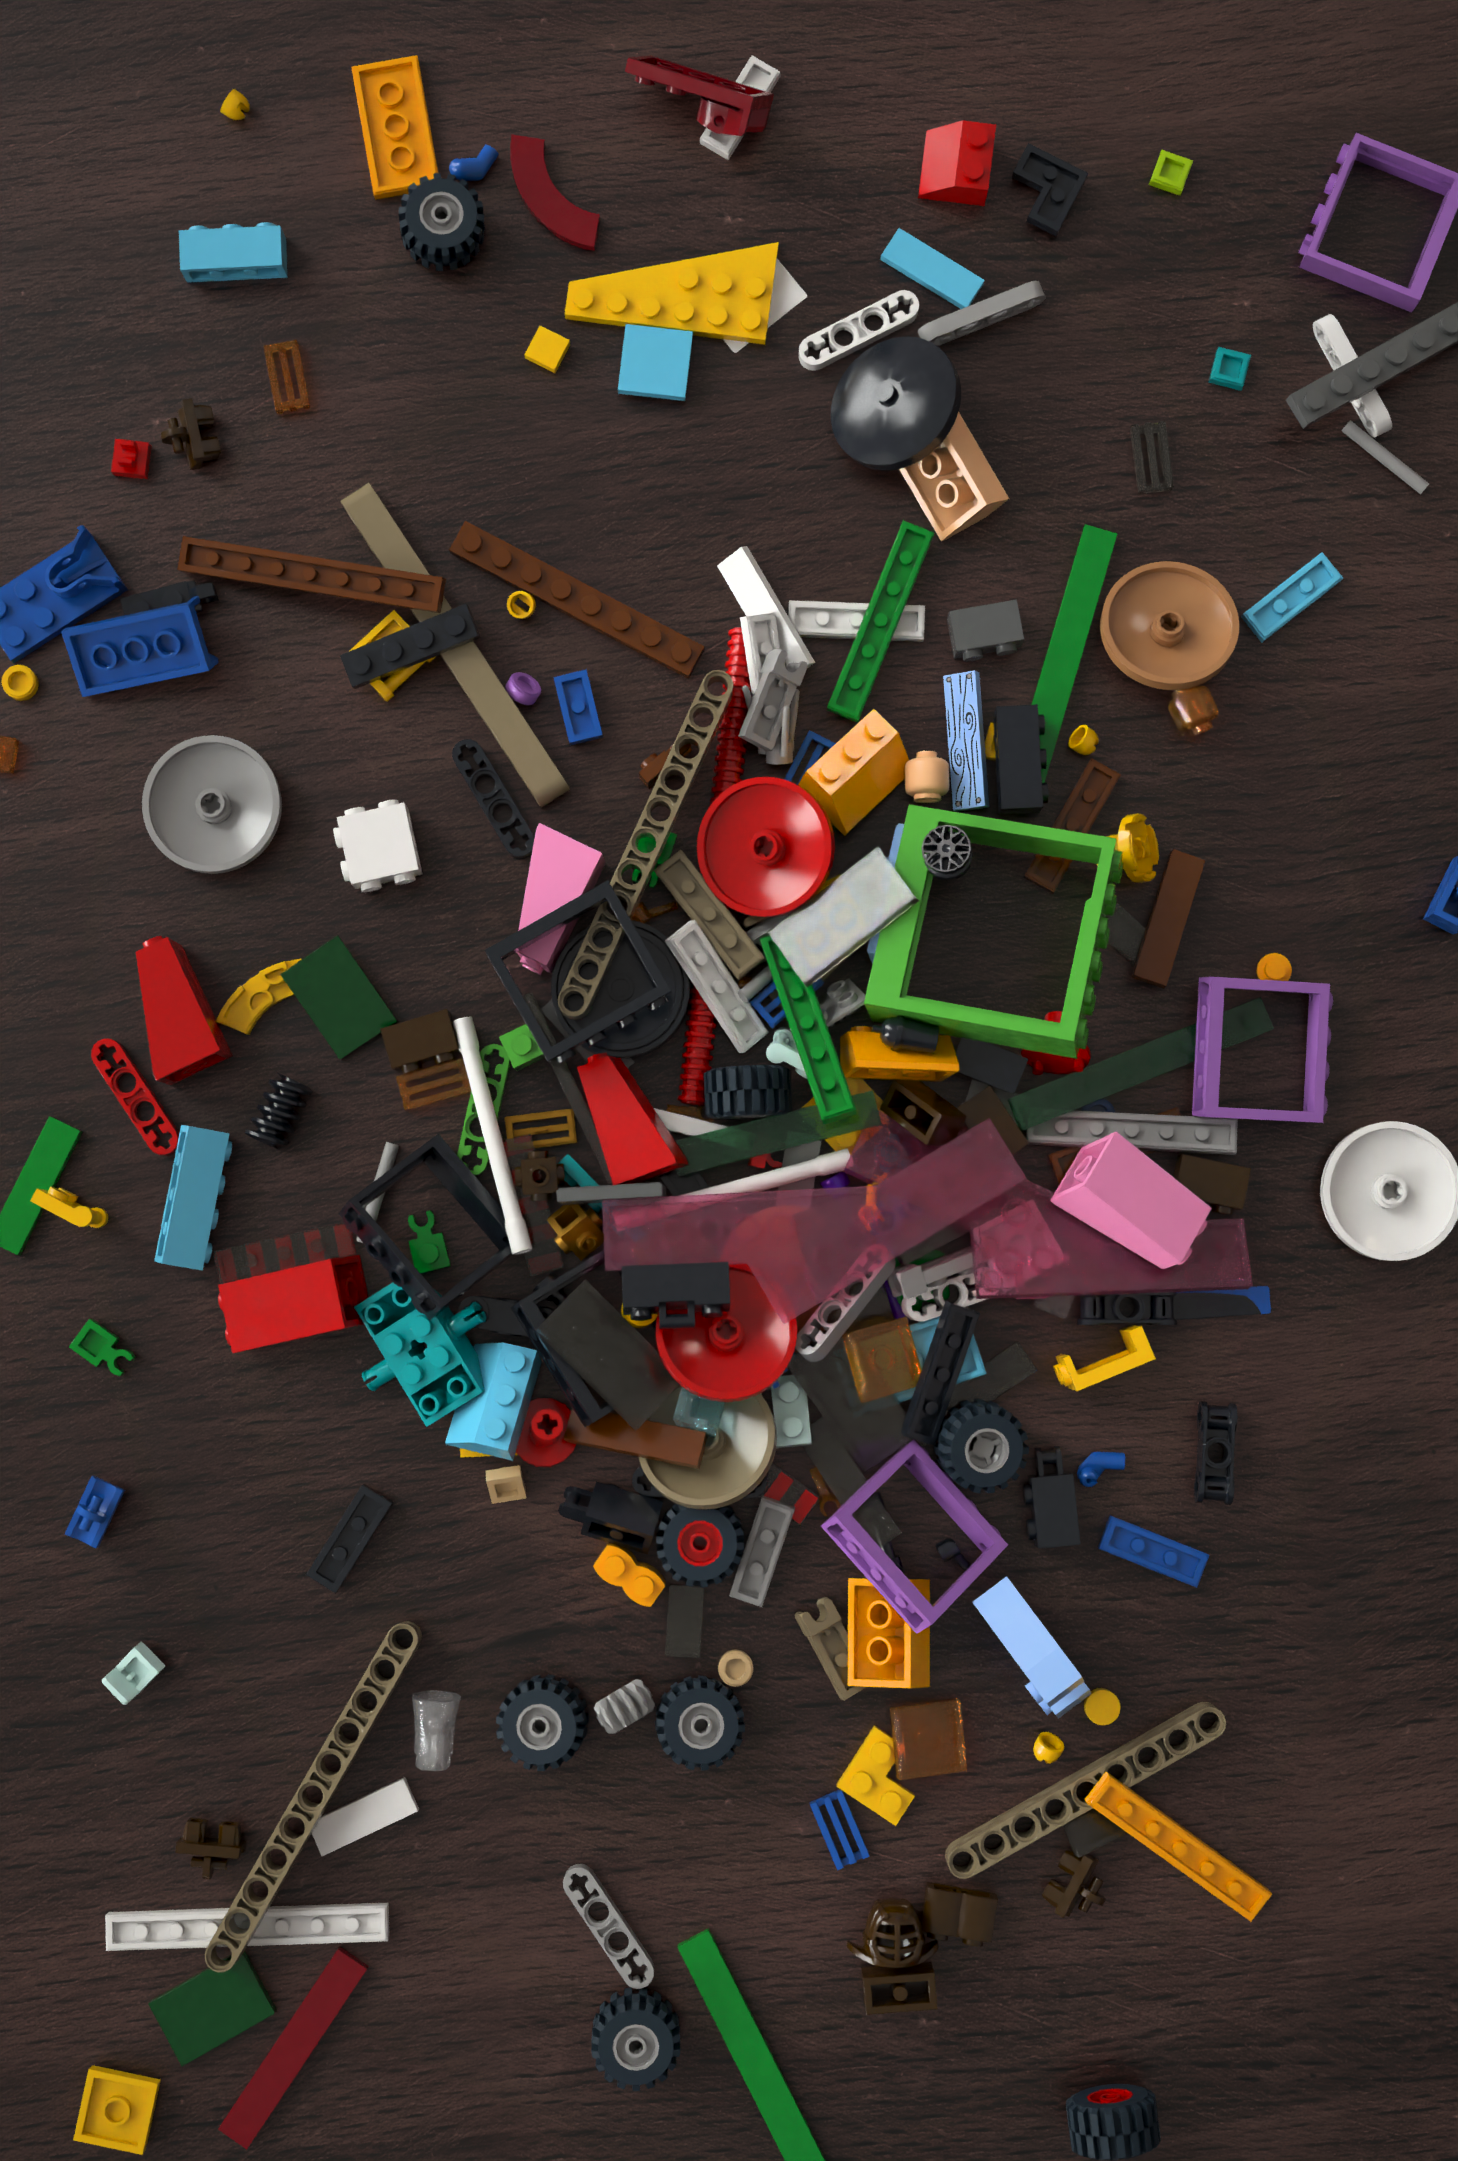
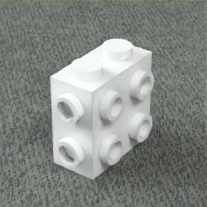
[333,800,423,892]

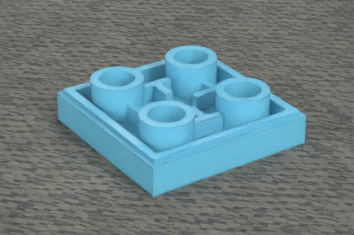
[618,324,693,401]

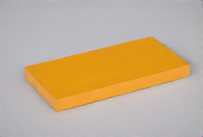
[351,55,438,200]

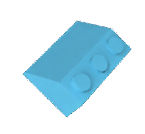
[445,1342,542,1461]

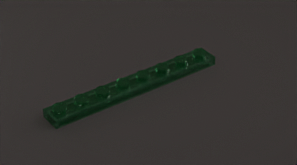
[1007,997,1274,1131]

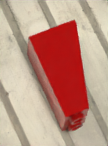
[136,936,233,1085]
[218,1255,369,1353]

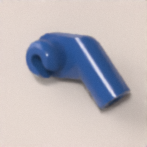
[449,144,499,181]
[1077,1451,1125,1487]

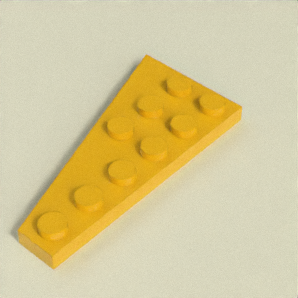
[565,242,779,345]

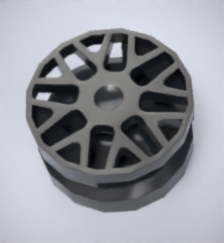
[921,825,973,881]

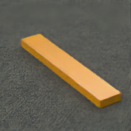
[1085,1772,1272,1922]

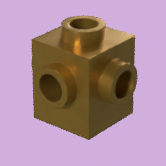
[546,1204,608,1261]

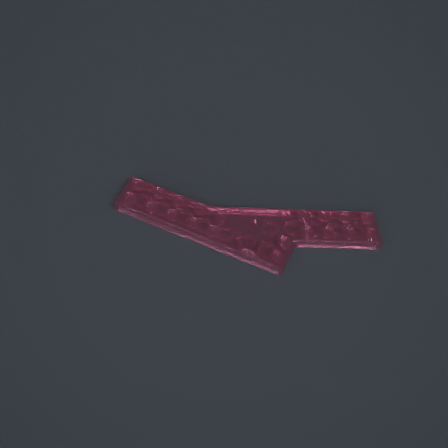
[843,1108,1253,1299]
[602,1118,1026,1325]

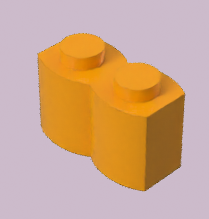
[593,1543,666,1607]

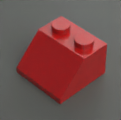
[918,120,996,206]

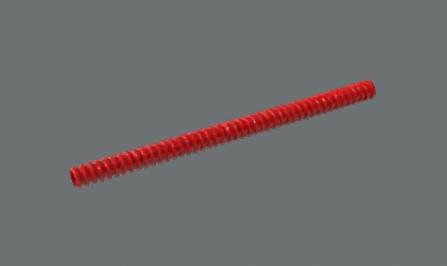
[677,627,752,1105]

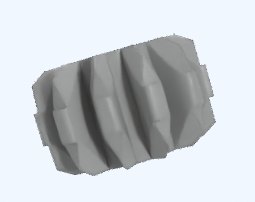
[594,1679,655,1734]

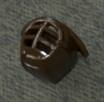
[847,1898,939,1968]

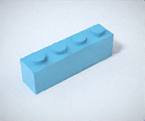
[154,1125,232,1271]

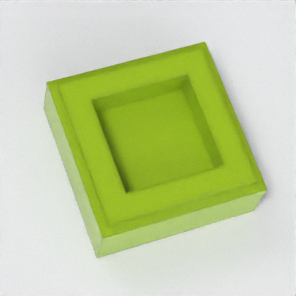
[1149,150,1193,196]

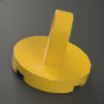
[1096,813,1159,883]

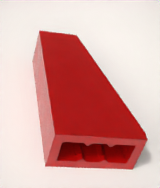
[577,1053,688,1185]

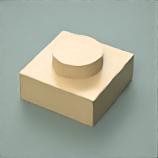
[486,1465,526,1504]

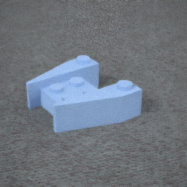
[973,1576,1092,1719]

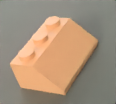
[899,412,1009,541]

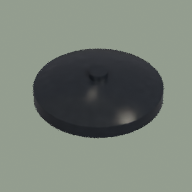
[831,337,961,471]

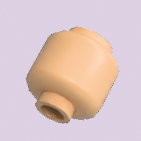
[905,751,949,803]

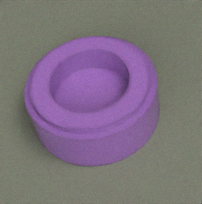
[505,672,541,705]

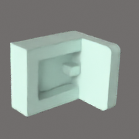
[102,1641,165,1705]

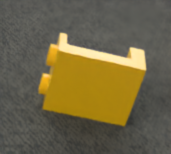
[1053,1325,1156,1391]

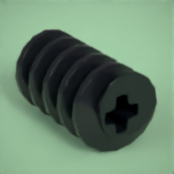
[245,1072,313,1149]

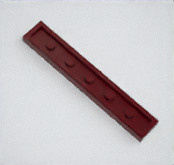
[218,1946,368,2150]

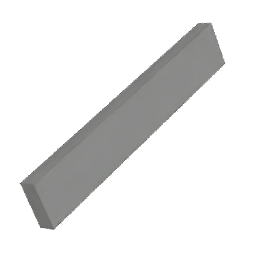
[1026,1108,1238,1155]

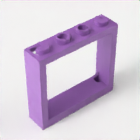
[1298,133,1458,313]
[1192,977,1333,1123]
[821,1439,1008,1634]

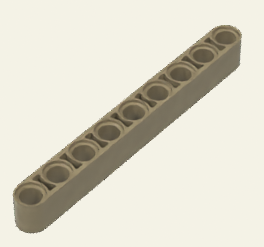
[945,1702,1226,1879]

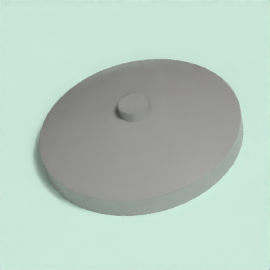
[142,735,282,874]

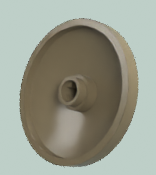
[638,1379,777,1510]

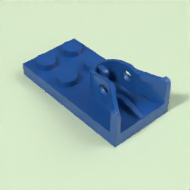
[0,525,128,663]
[61,596,219,697]

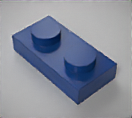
[553,669,603,746]

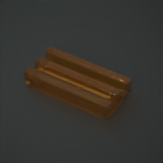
[263,339,311,414]
[396,1059,471,1110]

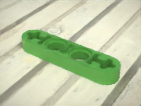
[457,1044,511,1176]

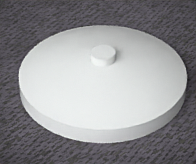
[1320,1121,1458,1261]

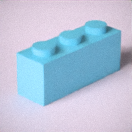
[179,222,288,282]

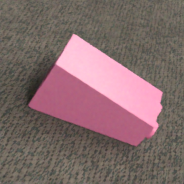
[517,823,605,975]
[1050,1132,1212,1269]

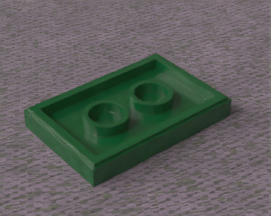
[280,935,397,1059]
[148,1951,277,2066]

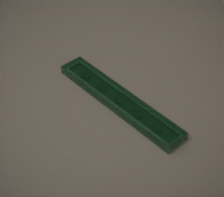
[675,1090,882,1177]

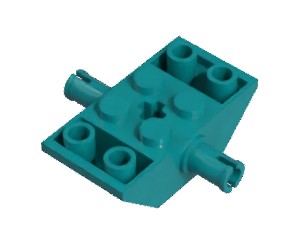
[354,1282,486,1427]

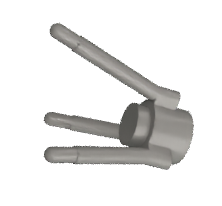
[742,685,800,765]

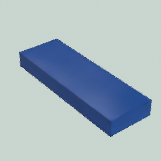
[1098,1515,1209,1588]

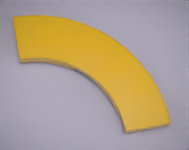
[216,959,301,1035]

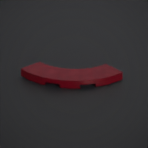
[510,134,600,251]

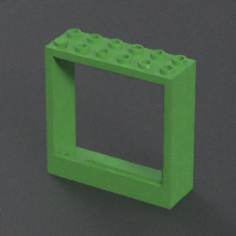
[864,804,1124,1059]

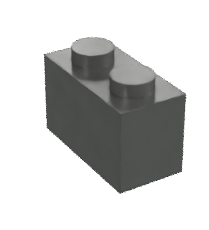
[947,599,1024,662]

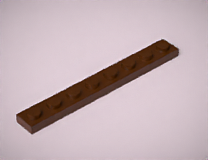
[449,521,705,679]
[177,536,446,613]

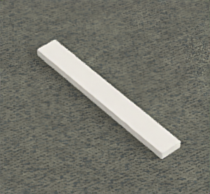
[105,1903,389,1951]

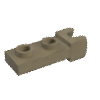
[795,1597,866,1701]

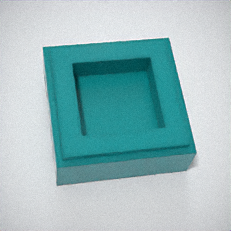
[1208,347,1251,391]

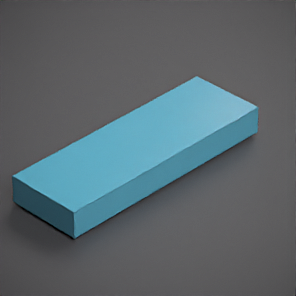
[880,228,985,309]
[1241,552,1343,643]

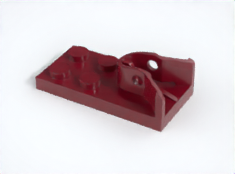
[625,55,774,136]

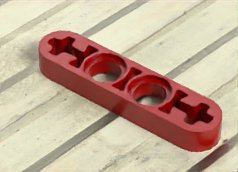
[91,1039,179,1156]

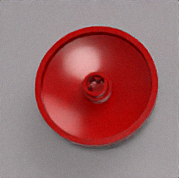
[697,777,835,917]
[656,1261,797,1402]

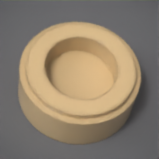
[718,1649,753,1687]

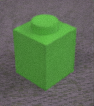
[499,1024,545,1071]

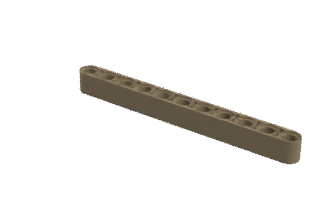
[340,483,570,808]
[558,670,733,1020]
[205,1621,422,1973]

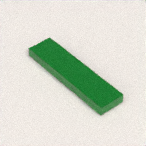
[0,1116,83,1256]

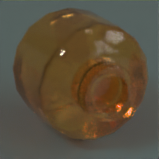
[1168,686,1219,736]

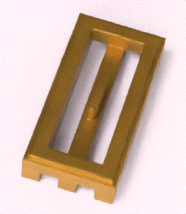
[505,1108,578,1151]

